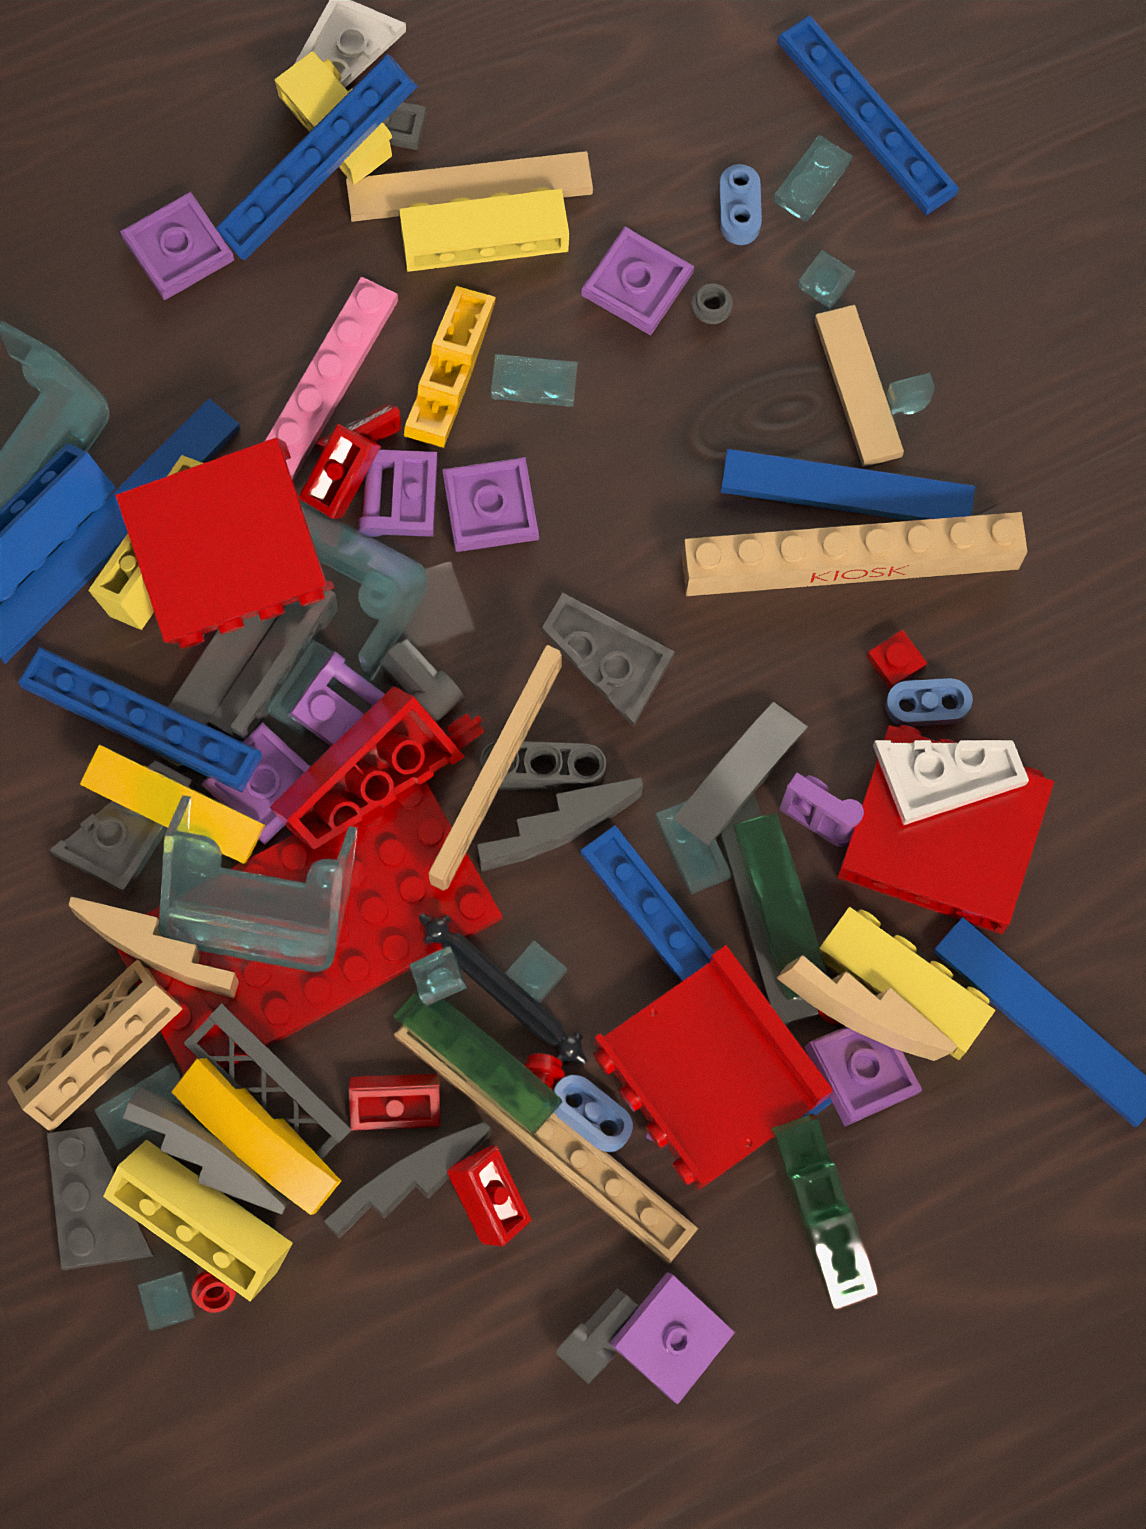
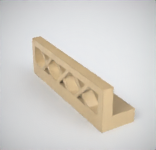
[7,959,182,1133]

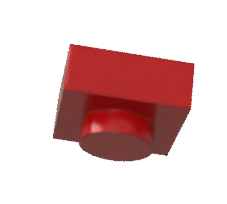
[866,630,927,690]

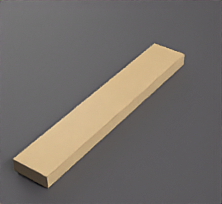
[346,151,593,222]
[428,645,562,891]

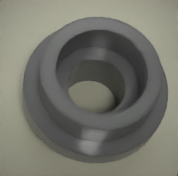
[692,283,733,324]

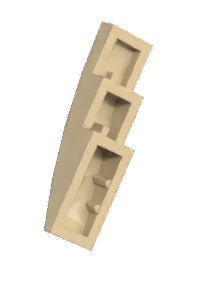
[69,897,239,999]
[777,955,957,1061]

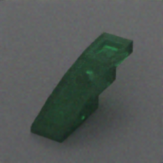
[733,813,827,1000]
[394,983,563,1135]
[771,1114,877,1308]

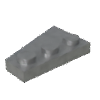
[542,593,675,728]
[50,760,195,895]
[47,1127,154,1270]

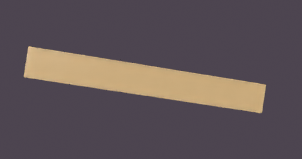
[394,1001,698,1265]

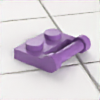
[358,450,437,537]
[288,651,385,746]
[779,773,864,847]

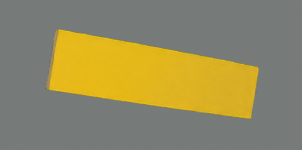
[404,286,496,448]
[80,745,265,864]
[172,1058,341,1215]

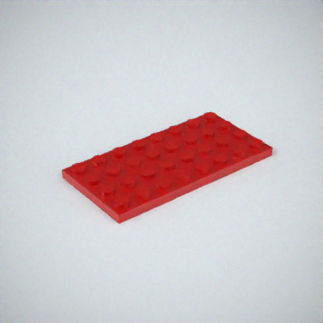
[116,781,503,1075]

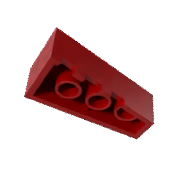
[269,686,465,849]

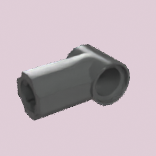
[380,639,465,723]
[555,1288,639,1385]

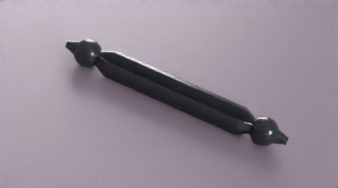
[418,913,588,1065]

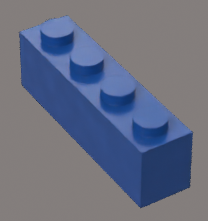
[0,443,116,602]

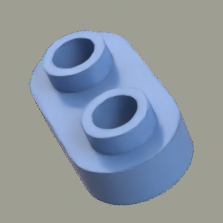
[719,164,762,245]
[885,678,973,727]
[550,1075,633,1152]

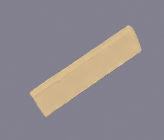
[814,305,904,467]

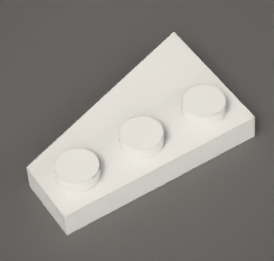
[295,0,406,87]
[873,740,1029,825]

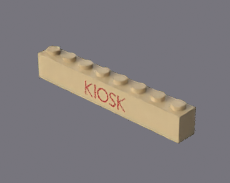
[682,512,1028,596]

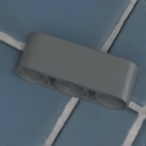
[480,741,606,792]

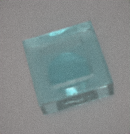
[797,250,856,309]
[886,373,935,414]
[505,941,567,1004]
[409,946,467,1006]
[138,1272,196,1331]

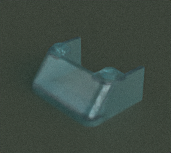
[0,321,110,509]
[300,502,428,682]
[159,795,358,972]

